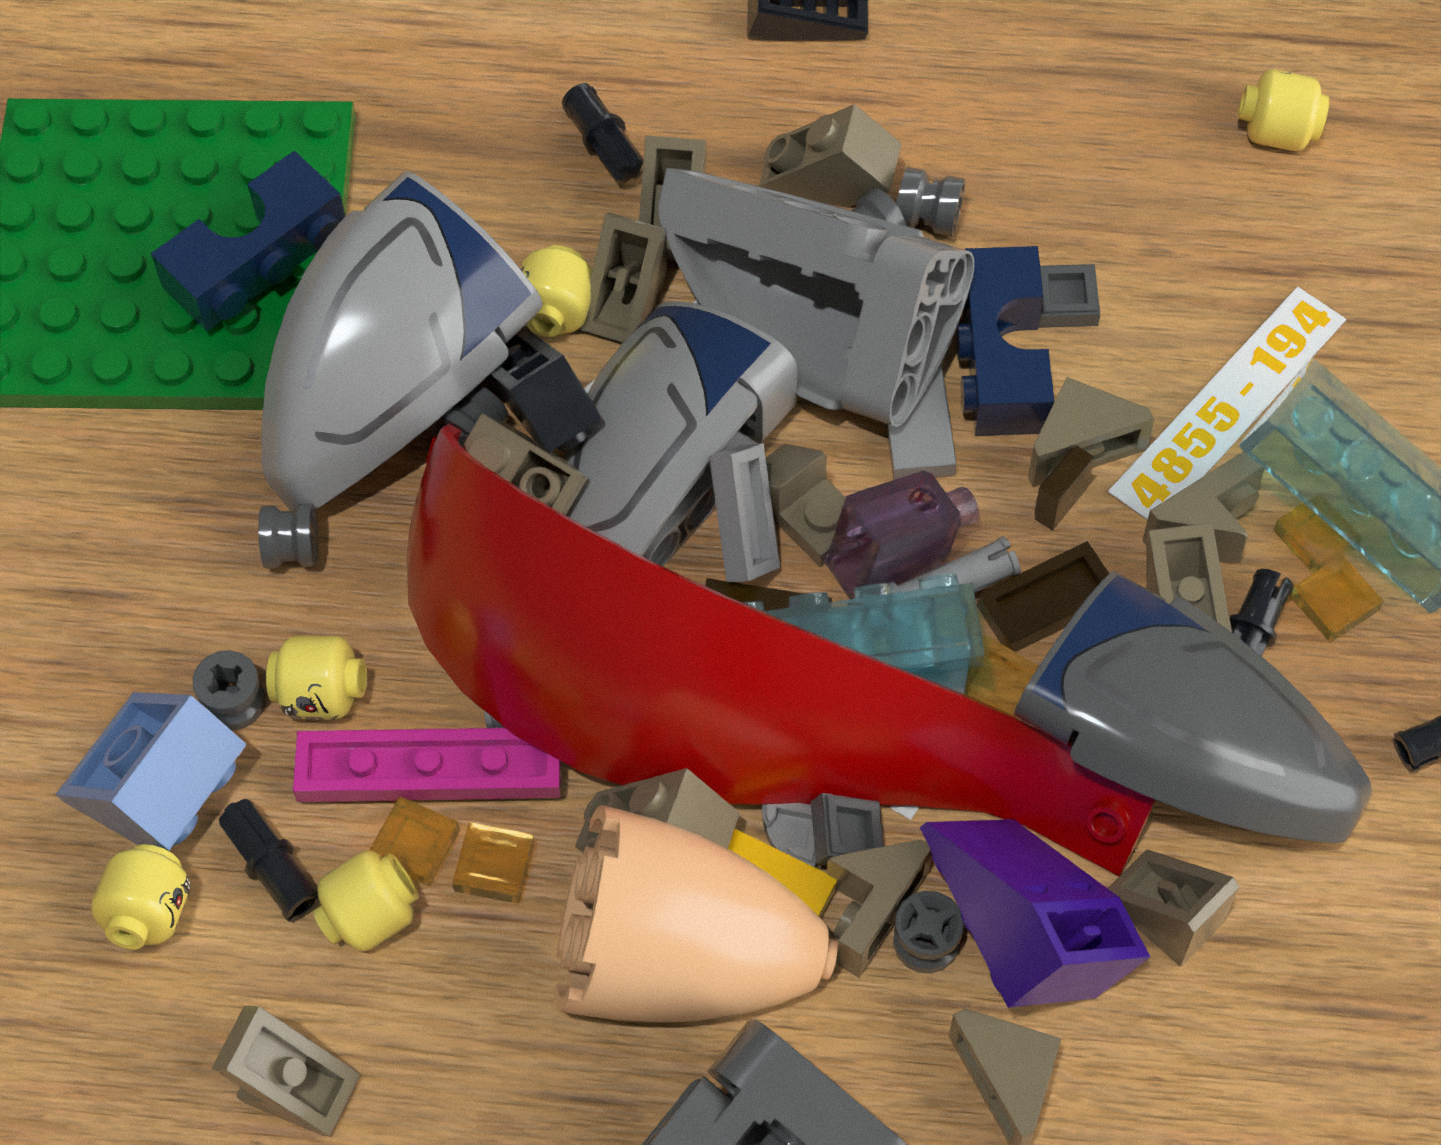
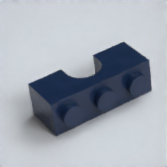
[151,150,345,332]
[956,246,1054,436]

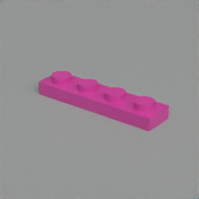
[293,728,561,802]

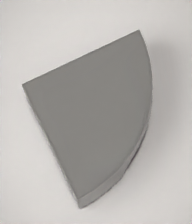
[762,803,817,868]

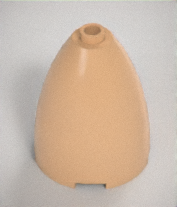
[554,805,838,1022]

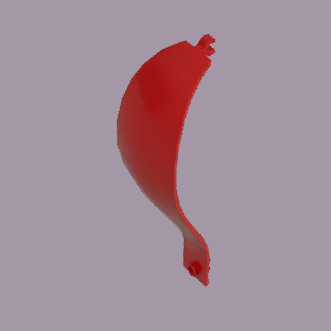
[407,424,1156,876]

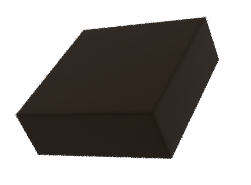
[1034,445,1095,531]

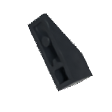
[486,327,602,453]

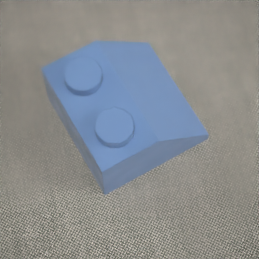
[56,692,247,851]

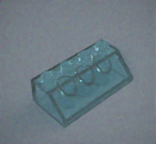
[1238,357,1441,613]
[744,574,984,675]

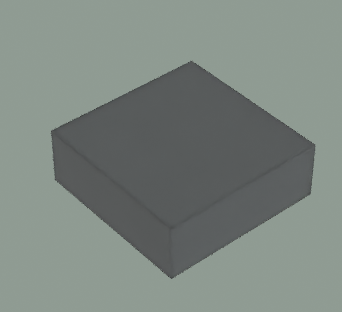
[1038,264,1100,328]
[811,793,884,865]

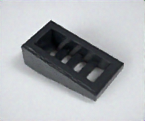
[747,0,868,40]

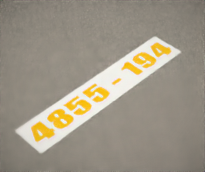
[1108,286,1347,520]

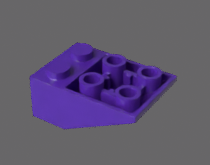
[920,819,1150,1008]

